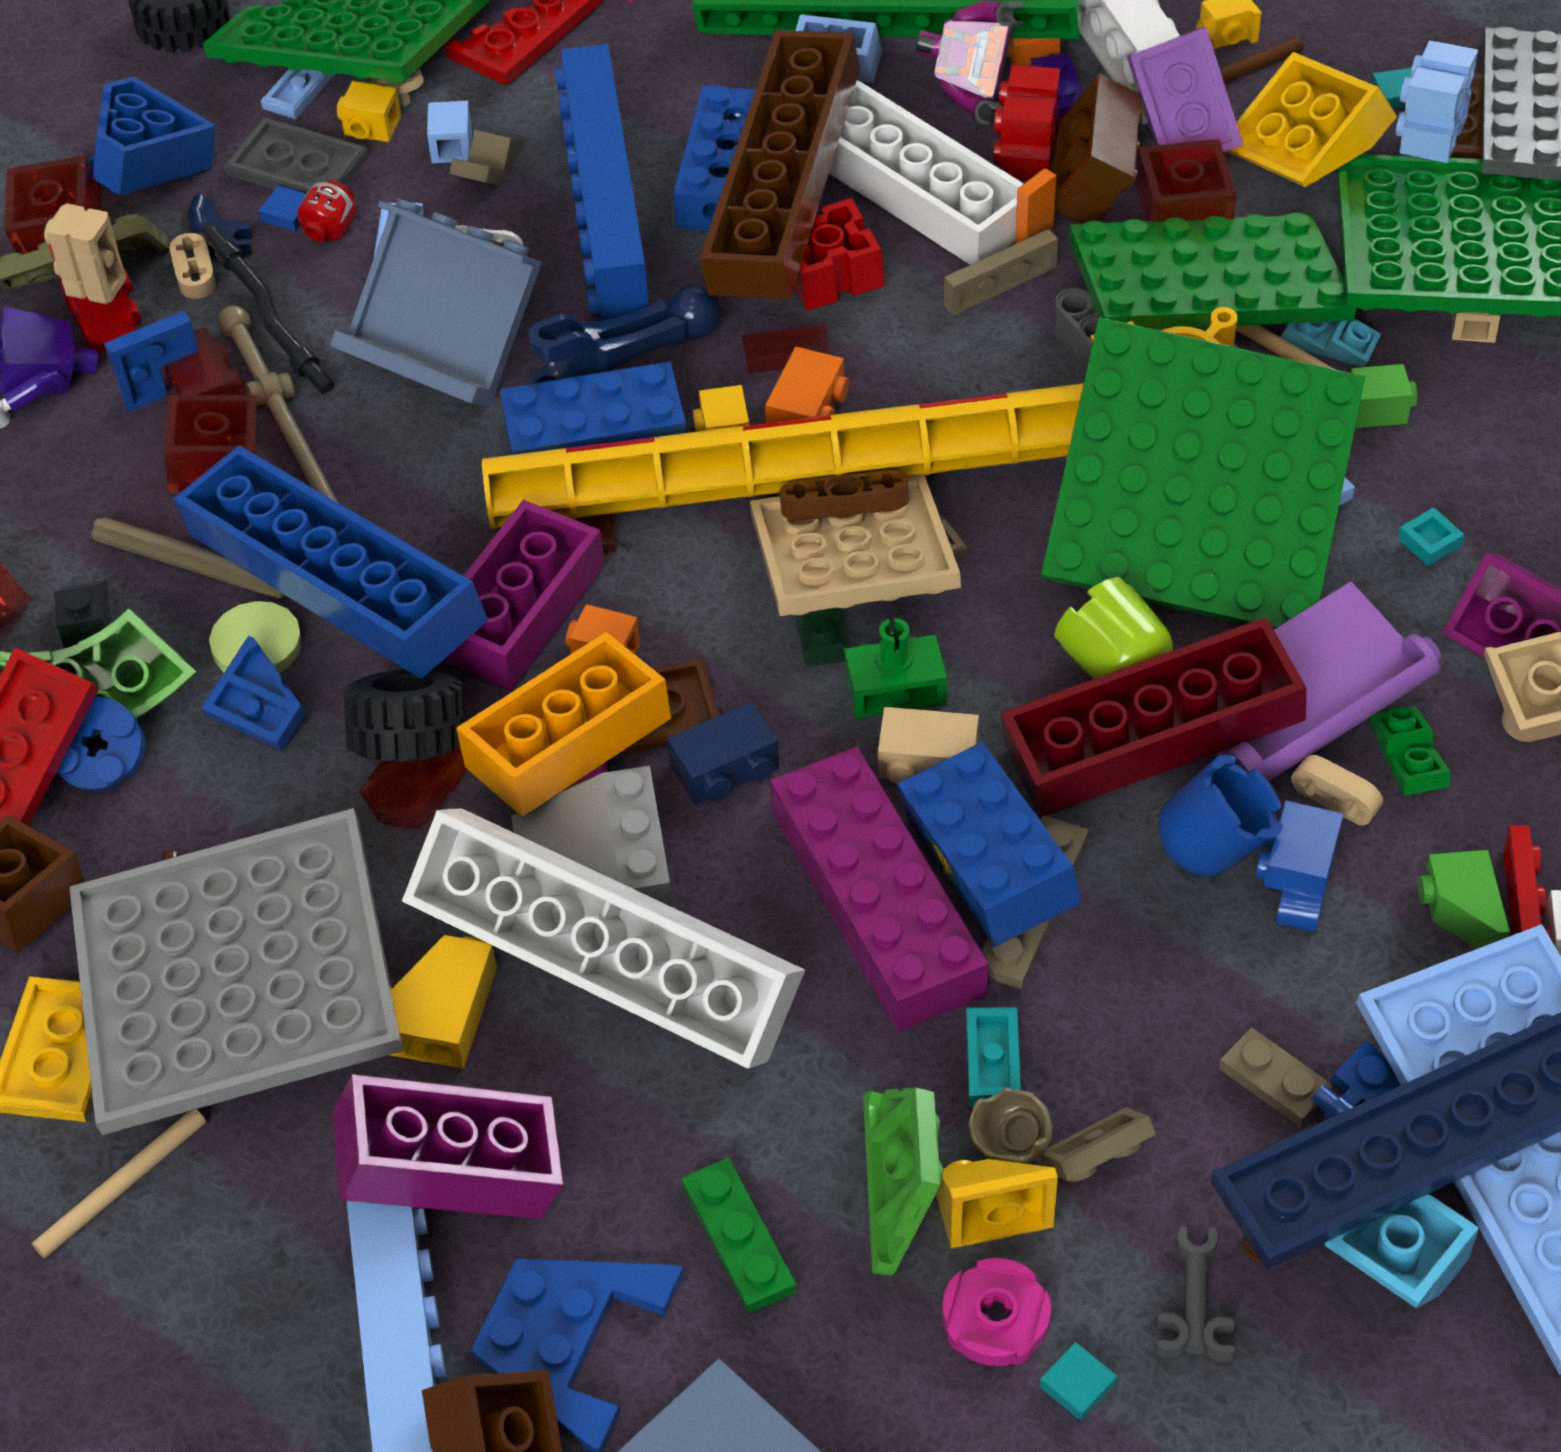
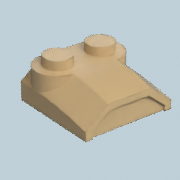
[1484,632,1561,742]

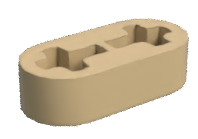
[170,233,216,299]
[1291,755,1383,826]

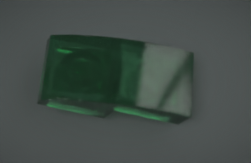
[794,607,850,667]

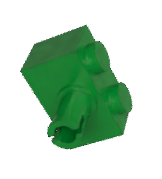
[844,618,947,719]

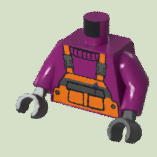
[916,0,1023,126]

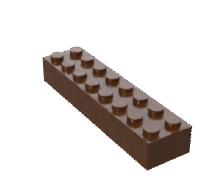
[700,30,860,300]

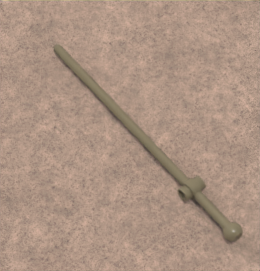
[217,305,338,503]

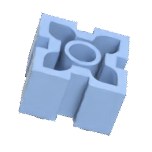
[1395,40,1478,163]

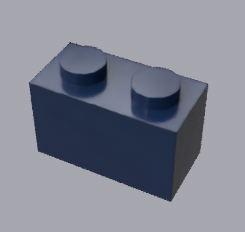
[667,702,779,805]

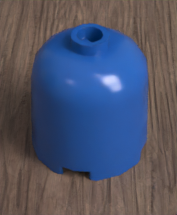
[1158,755,1283,877]

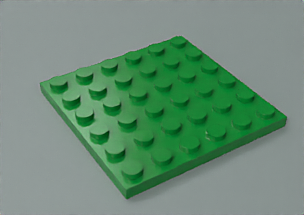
[1336,154,1561,318]
[1040,317,1366,629]

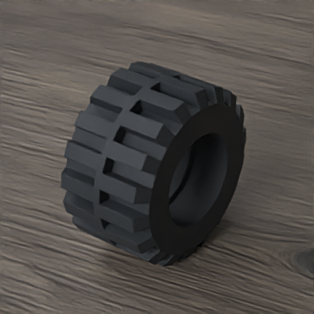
[128,0,230,53]
[343,670,464,762]

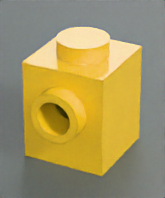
[337,81,402,142]
[692,385,749,432]

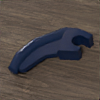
[187,194,252,255]

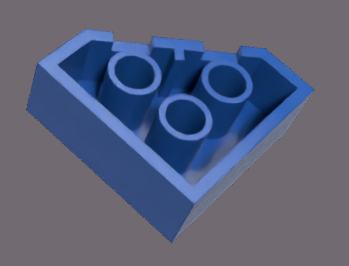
[93,76,216,196]

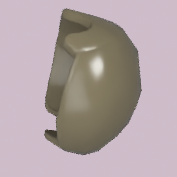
[968,1087,1054,1164]

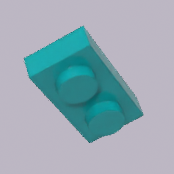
[966,1007,1021,1106]

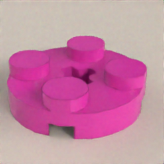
[942,1258,1051,1366]

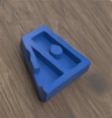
[201,635,306,751]

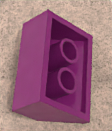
[1441,552,1561,658]

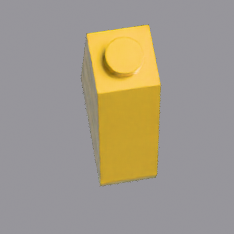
[390,935,497,1069]

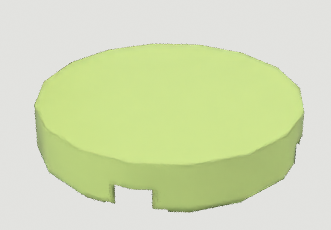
[209,601,302,673]

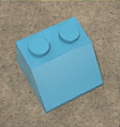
[1325,1194,1479,1309]

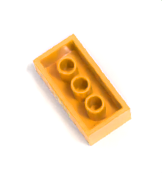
[456,632,671,817]

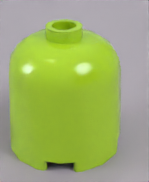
[1054,577,1173,680]

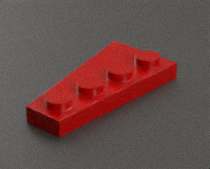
[445,0,602,86]

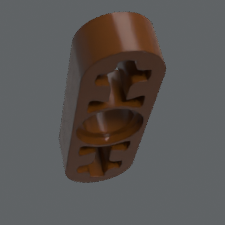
[779,470,910,521]

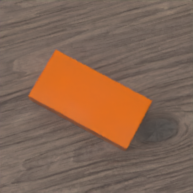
[1015,168,1056,244]

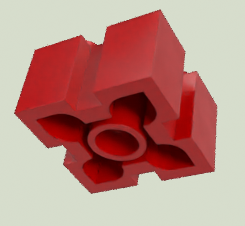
[993,65,1060,181]
[795,198,884,311]
[48,244,142,354]

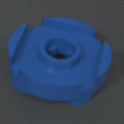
[57,697,146,792]

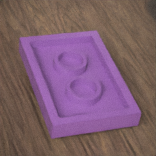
[1127,27,1243,173]

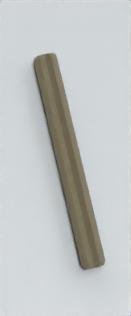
[91,517,287,599]

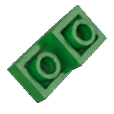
[1370,706,1451,796]

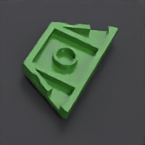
[863,1087,943,1275]

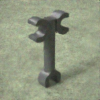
[1156,1225,1235,1362]

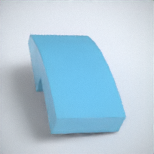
[1281,318,1381,367]

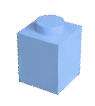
[427,101,472,163]

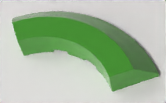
[0,609,197,736]

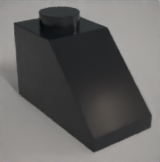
[54,580,111,649]

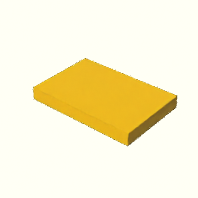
[0,976,93,1122]

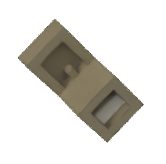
[449,130,525,185]

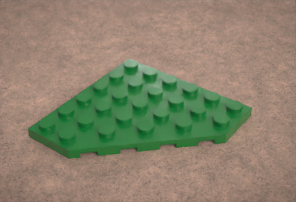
[203,0,490,83]

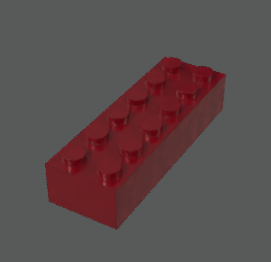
[1001,617,1306,817]

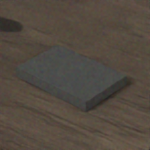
[224,117,369,194]

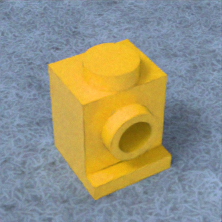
[1196,0,1262,49]

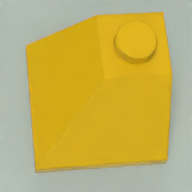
[936,1159,1058,1249]

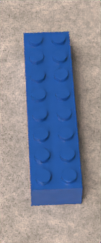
[555,44,649,321]
[173,445,488,679]

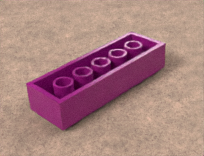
[770,747,989,1032]

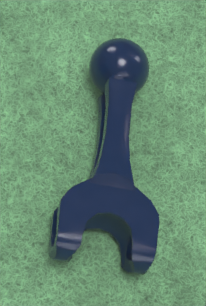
[527,285,721,385]

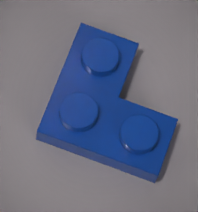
[104,311,199,412]

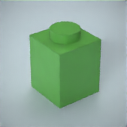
[1351,364,1417,428]

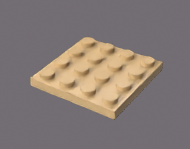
[750,475,961,616]

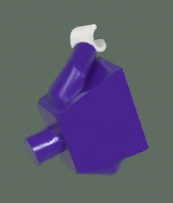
[0,307,98,428]

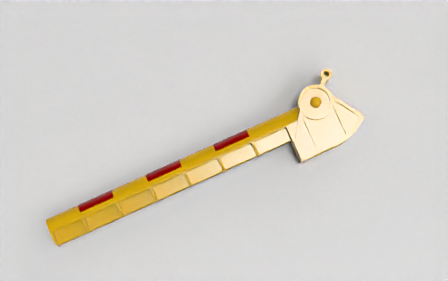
[482,307,1237,530]

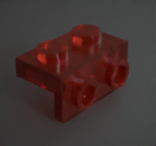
[359,748,468,830]

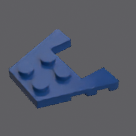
[471,1259,684,1452]

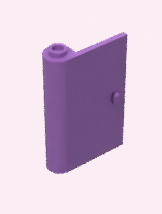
[1215,581,1441,782]

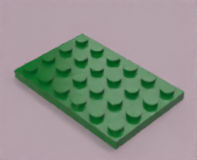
[1068,213,1356,329]

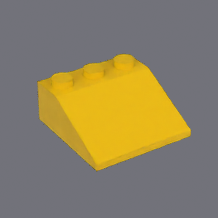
[1227,52,1397,187]

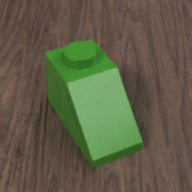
[1417,850,1510,949]

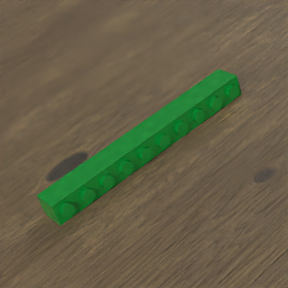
[692,0,1086,39]

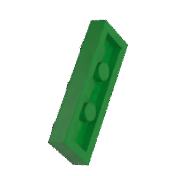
[681,1158,797,1314]

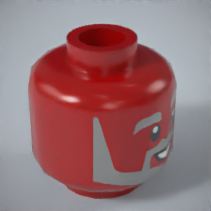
[297,180,358,242]

